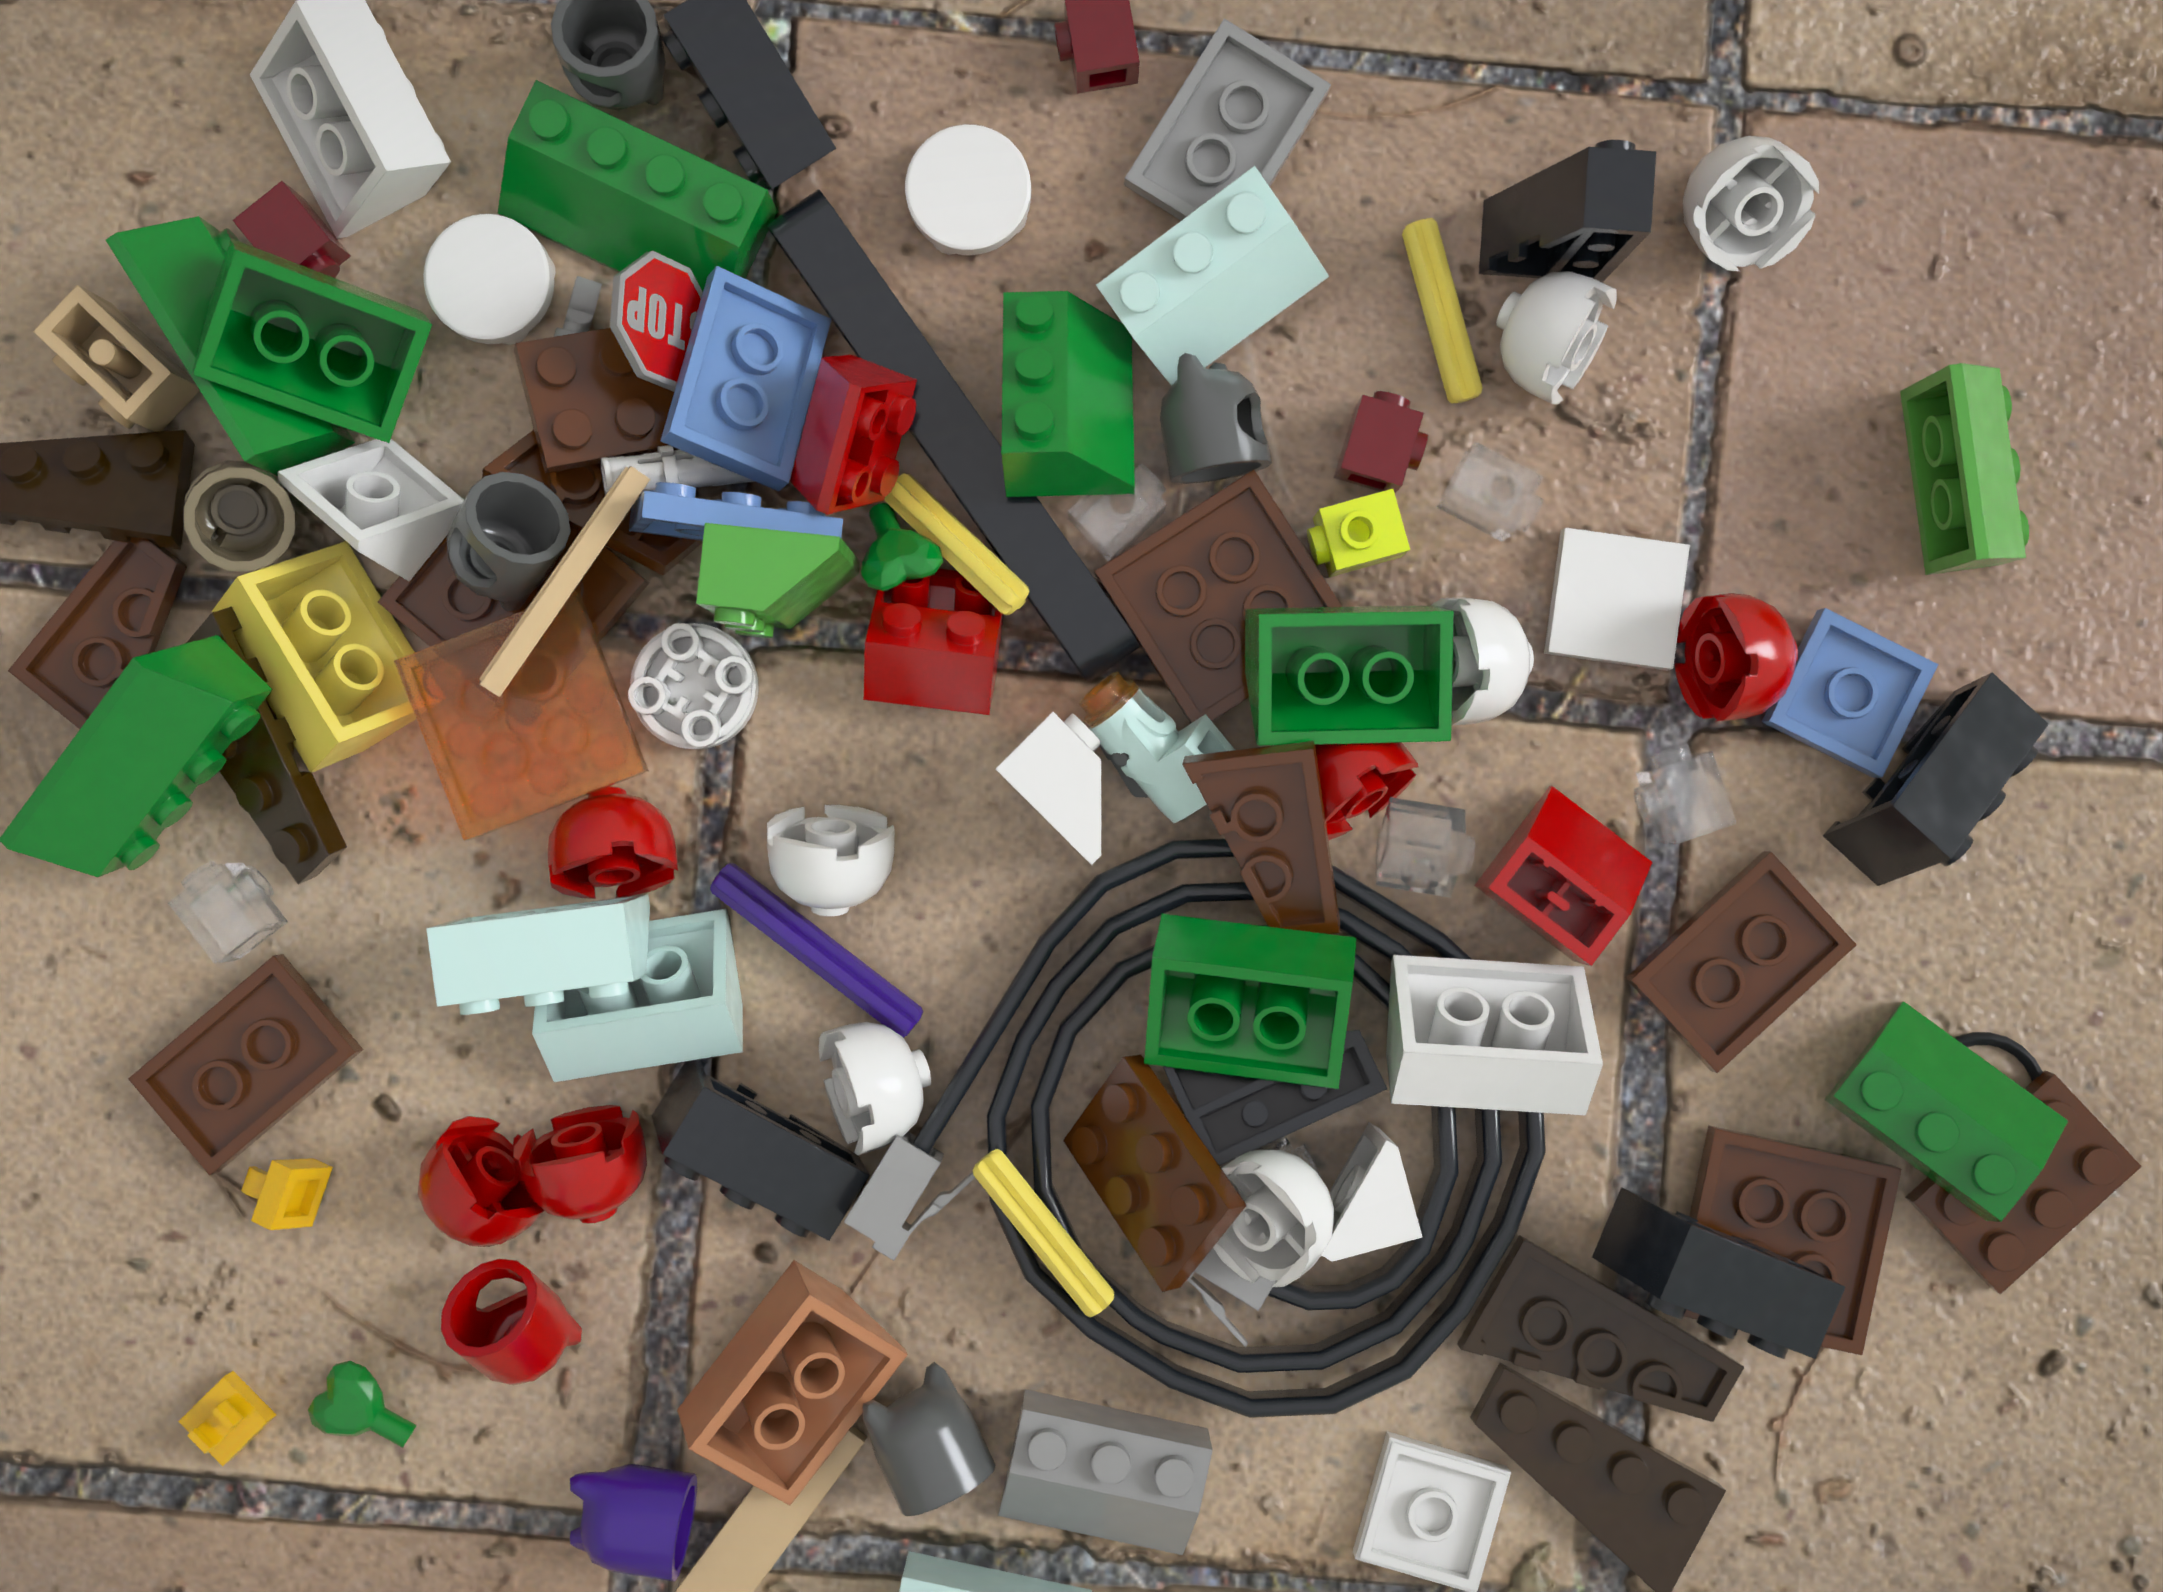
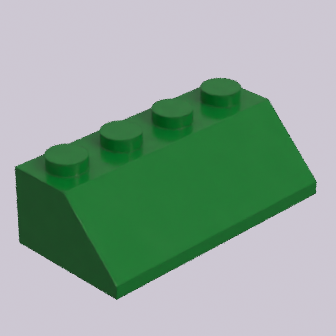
[497,80,778,292]
[105,216,355,476]
[0,635,273,877]

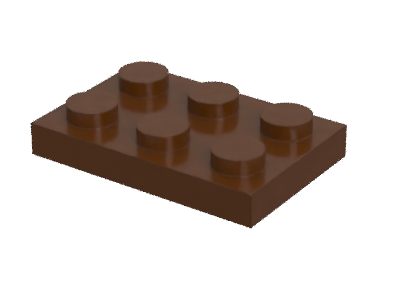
[514,328,678,474]
[1626,851,1857,1073]
[128,954,363,1176]
[1063,1054,1247,1292]
[1905,1070,2142,1294]

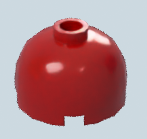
[1675,593,1798,722]
[1315,742,1419,840]
[547,787,678,899]
[513,1105,647,1224]
[418,1116,544,1247]

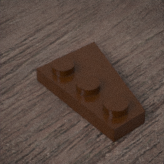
[482,429,703,576]
[8,537,187,729]
[1182,741,1340,934]

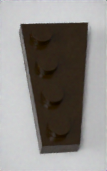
[0,430,195,550]
[186,607,347,885]
[1457,1235,1744,1422]
[1470,1363,1726,1592]

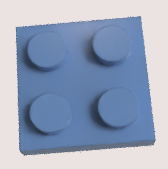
[1762,608,1939,778]

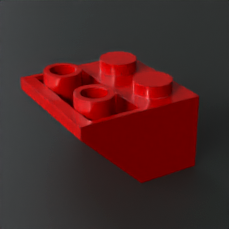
[790,354,917,515]
[863,569,1004,715]
[1474,786,1652,966]

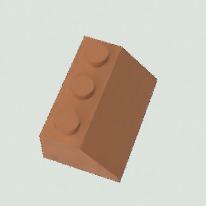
[677,1260,908,1506]

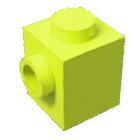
[1307,489,1410,577]

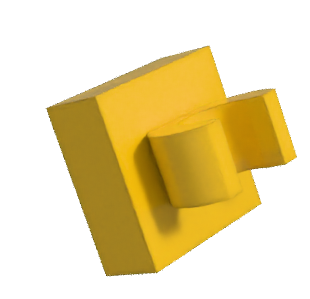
[241,1158,333,1230]
[178,1371,276,1467]

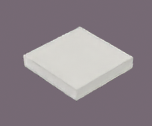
[1544,528,1690,671]
[1352,1431,1511,1592]

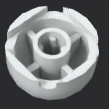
[1683,136,1819,271]
[1496,272,1617,404]
[1432,597,1534,725]
[767,805,895,916]
[819,1022,931,1155]
[1213,1150,1334,1287]

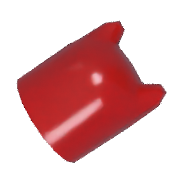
[441,1259,582,1385]

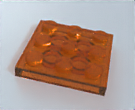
[394,591,649,841]

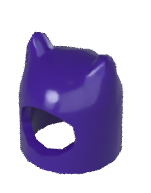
[570,1464,697,1582]

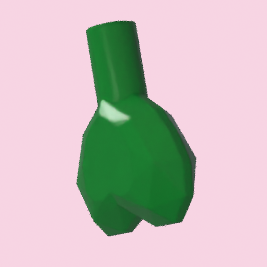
[861,503,943,591]
[308,1361,417,1448]

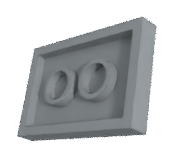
[1124,18,1331,221]

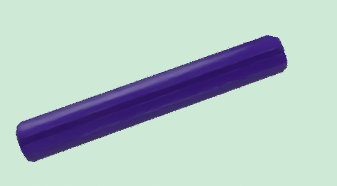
[710,863,924,1038]

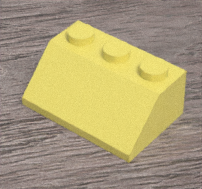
[212,541,444,772]

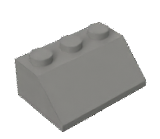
[998,1389,1213,1555]

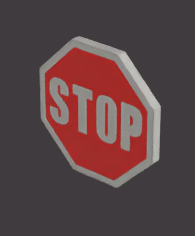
[610,251,703,392]

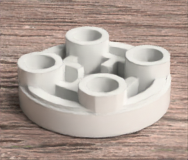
[905,125,1031,255]
[423,214,556,345]
[628,623,759,749]

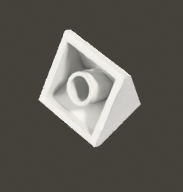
[278,439,464,582]
[1321,1123,1422,1262]

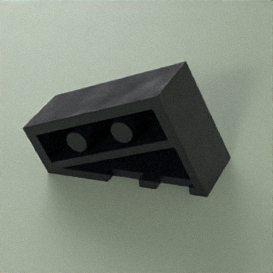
[660,0,836,190]
[1479,140,1656,283]
[1823,672,2049,886]
[1163,1030,1387,1166]
[652,1059,870,1241]
[1592,1187,1846,1359]

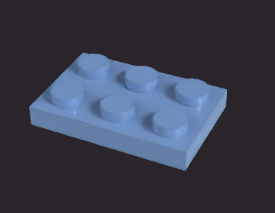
[660,266,831,491]
[629,482,843,541]

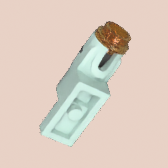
[1079,671,1235,823]

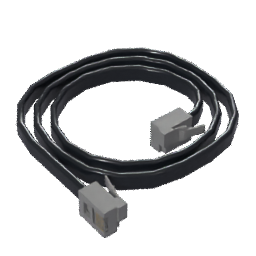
[844,838,1546,1418]

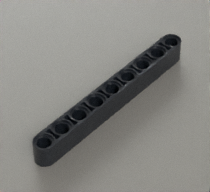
[767,189,1140,683]

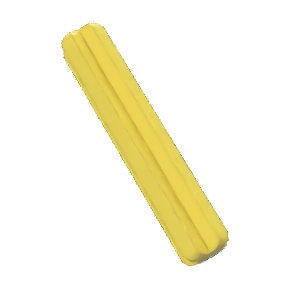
[1402,218,1483,403]
[884,473,1030,615]
[973,1149,1114,1317]

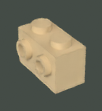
[33,285,200,432]

